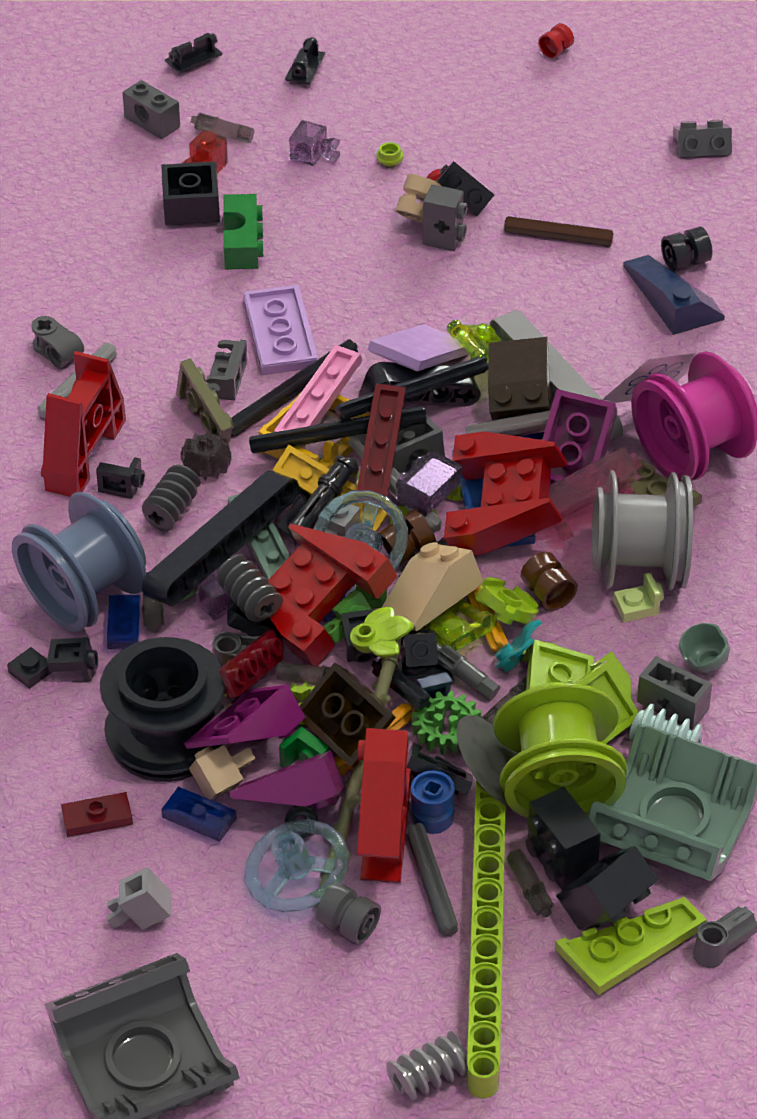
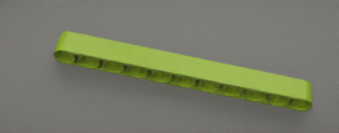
[467,780,506,1098]

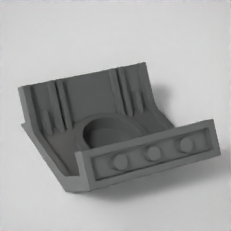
[45,953,240,1119]

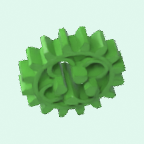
[411,691,481,755]

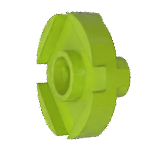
[475,577,539,625]

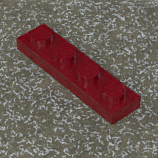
[357,383,406,501]

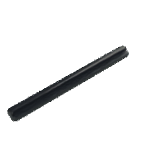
[231,339,358,436]
[335,356,489,421]
[249,406,427,453]

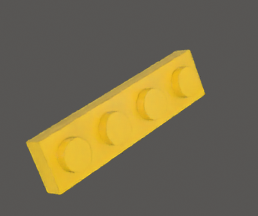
[273,445,392,535]

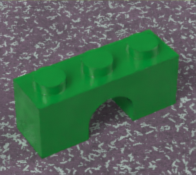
[223,194,264,270]

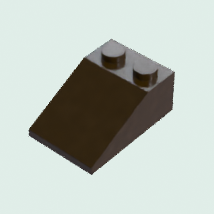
[488,337,552,421]
[299,662,396,769]

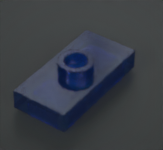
[107,595,141,649]

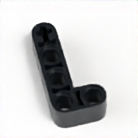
[358,362,481,413]

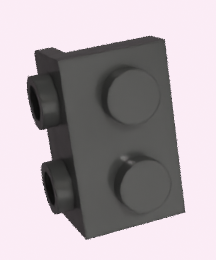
[673,120,732,157]

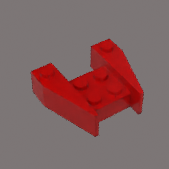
[41,351,126,497]
[444,431,567,555]
[268,524,398,669]
[357,728,411,883]

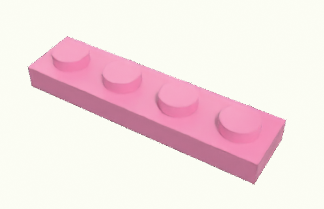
[274,345,362,447]

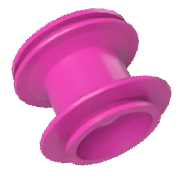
[631,351,757,482]

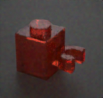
[183,129,228,174]

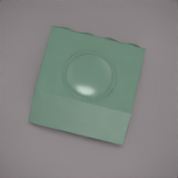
[588,723,757,881]

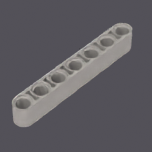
[490,310,623,441]

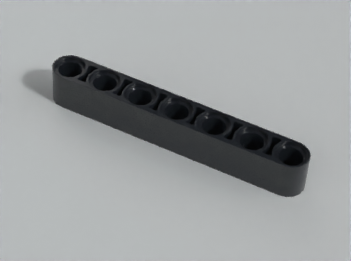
[142,470,299,606]

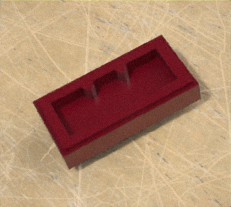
[61,792,133,837]

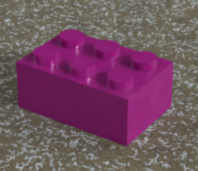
[542,389,618,497]

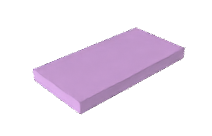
[243,285,318,375]
[368,324,473,371]

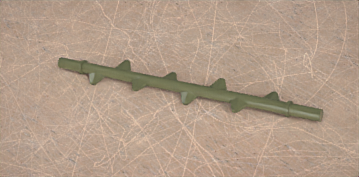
[314,637,403,909]

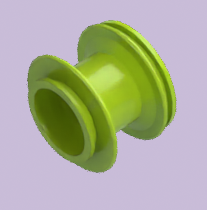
[493,682,628,818]

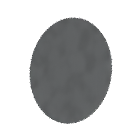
[457,715,517,807]

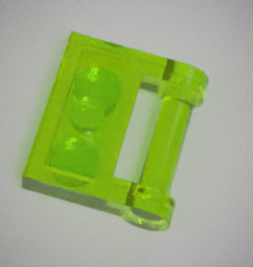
[446,319,502,363]
[419,598,497,651]

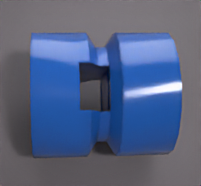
[411,770,455,834]

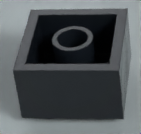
[161,161,220,225]
[525,787,601,890]
[555,846,659,929]

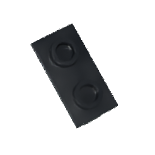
[165,33,222,74]
[285,37,325,85]
[436,161,495,216]

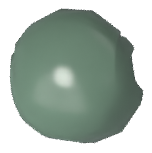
[679,623,730,673]

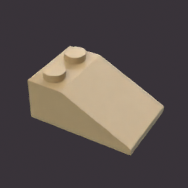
[382,543,484,631]

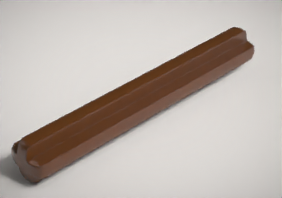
[504,216,614,246]

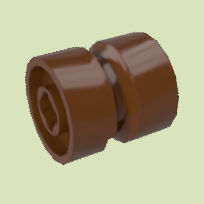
[378,509,436,566]
[520,552,578,611]

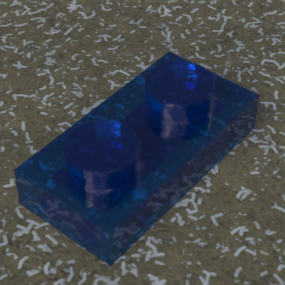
[161,786,237,842]

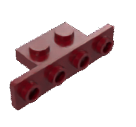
[219,630,284,699]

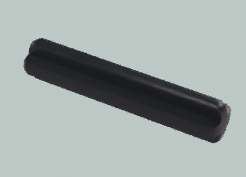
[371,658,431,711]

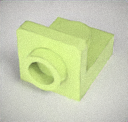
[613,572,664,622]

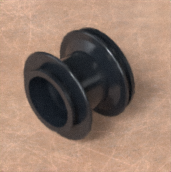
[100,637,225,782]

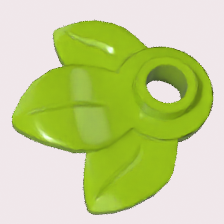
[350,607,414,657]

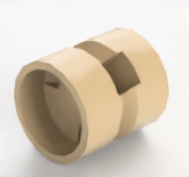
[395,174,441,223]

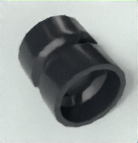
[661,226,712,271]

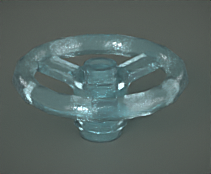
[313,490,408,586]
[244,819,349,913]

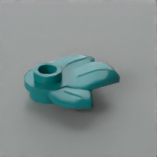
[494,620,543,672]

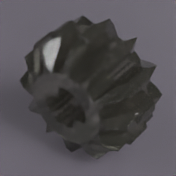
[180,431,232,481]

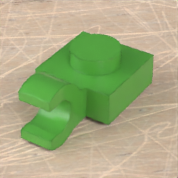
[323,590,373,643]

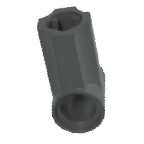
[693,906,757,968]

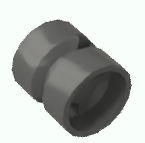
[316,882,381,944]

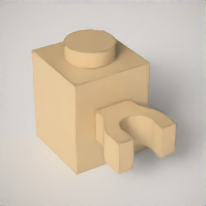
[189,745,256,803]

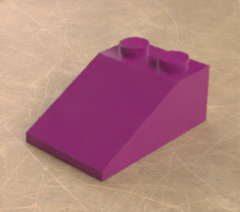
[184,684,305,749]
[229,750,345,809]

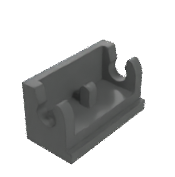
[206,339,247,400]

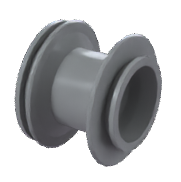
[592,470,693,591]

